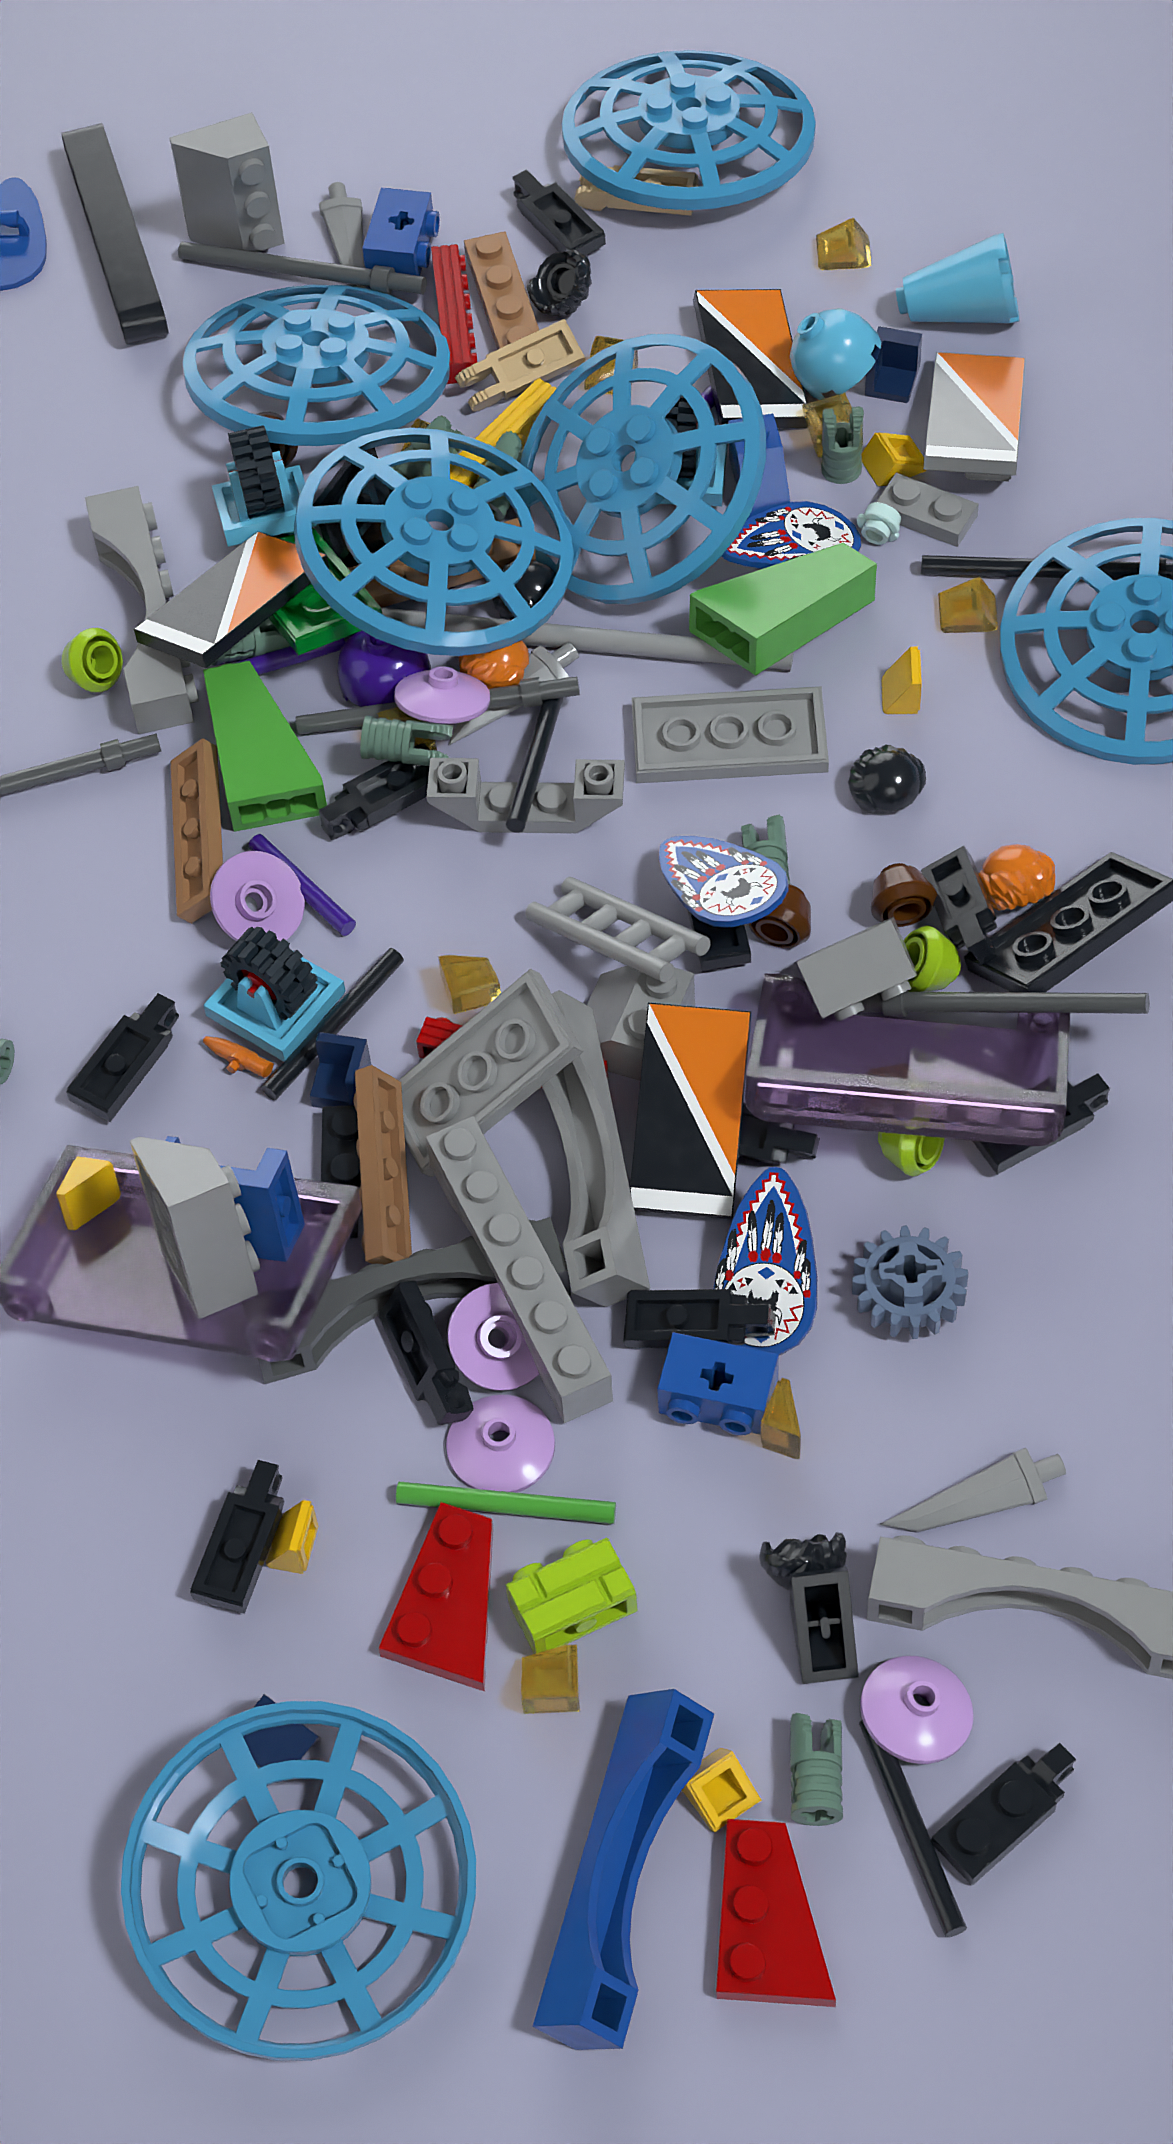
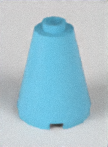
[896,233,1020,324]

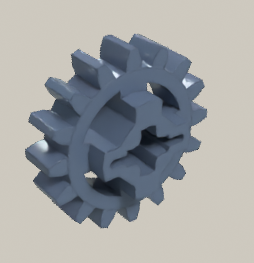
[852,1225,968,1339]

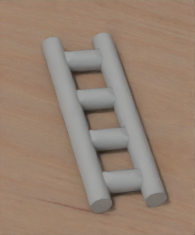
[525,877,710,982]

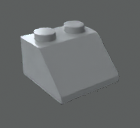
[797,917,917,1022]
[587,966,695,1081]

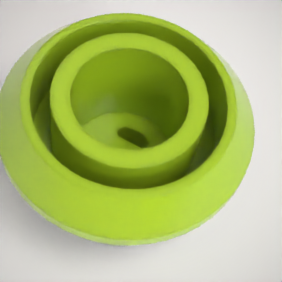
[61,628,123,692]
[903,926,961,992]
[878,1106,945,1176]

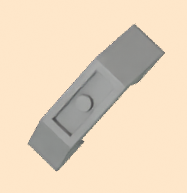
[427,758,625,833]

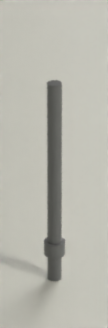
[178,241,427,294]
[296,676,580,735]
[0,733,162,796]
[861,991,1150,1017]

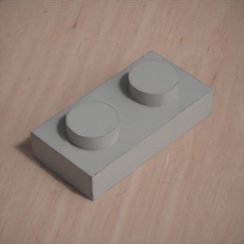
[877,473,979,547]

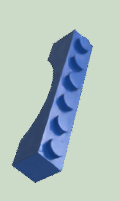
[532,1689,714,2050]

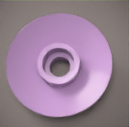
[394,667,490,724]
[210,851,305,941]
[447,1283,539,1391]
[446,1395,555,1493]
[860,1656,973,1764]

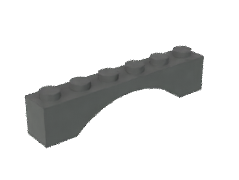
[243,1217,571,1384]

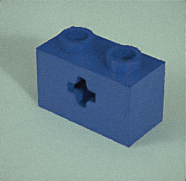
[362,187,440,276]
[657,1332,779,1435]

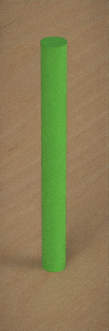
[396,1481,616,1524]

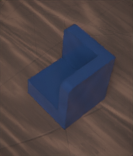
[865,326,922,403]
[309,1032,371,1108]
[243,1694,321,1781]

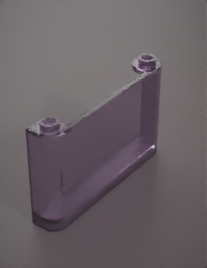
[745,973,1070,1146]
[0,1145,362,1362]

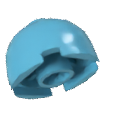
[790,308,881,400]

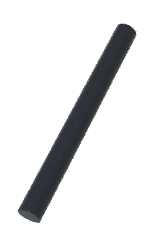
[506,698,563,833]
[261,948,404,1100]
[859,1720,967,1937]

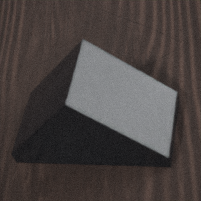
[790,1567,859,1684]

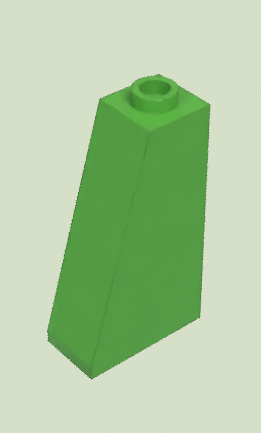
[689,543,877,676]
[203,661,327,832]

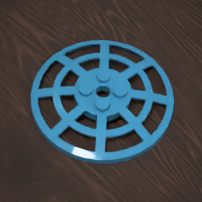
[562,50,816,210]
[183,285,450,446]
[517,334,766,605]
[294,428,574,656]
[1000,518,1173,765]
[121,1701,476,2061]

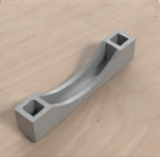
[85,486,199,734]
[542,990,650,1307]
[426,1116,613,1424]
[867,1535,1173,1679]

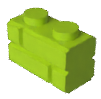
[505,1537,638,1658]

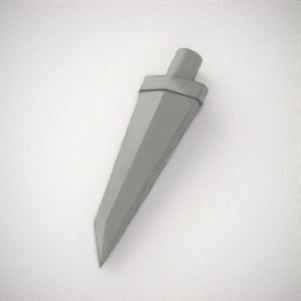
[319,182,366,288]
[449,642,579,745]
[881,1448,1066,1532]

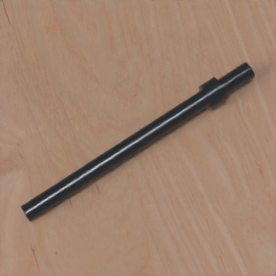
[921,555,1173,580]

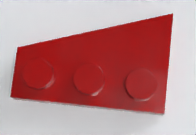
[378,1502,493,1692]
[716,1819,836,2007]

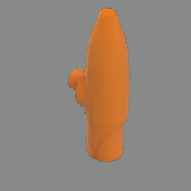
[203,1036,274,1078]

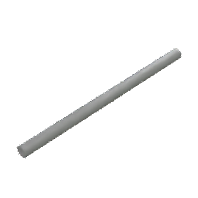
[381,608,793,670]

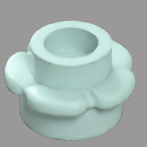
[857,502,901,545]

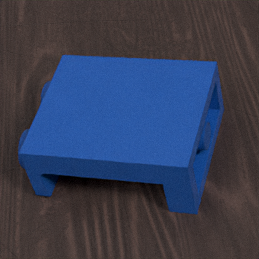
[165,1136,305,1262]

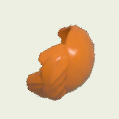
[459,640,529,689]
[979,844,1055,911]

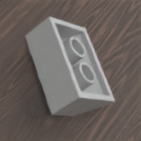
[169,112,285,252]
[130,1137,260,1319]

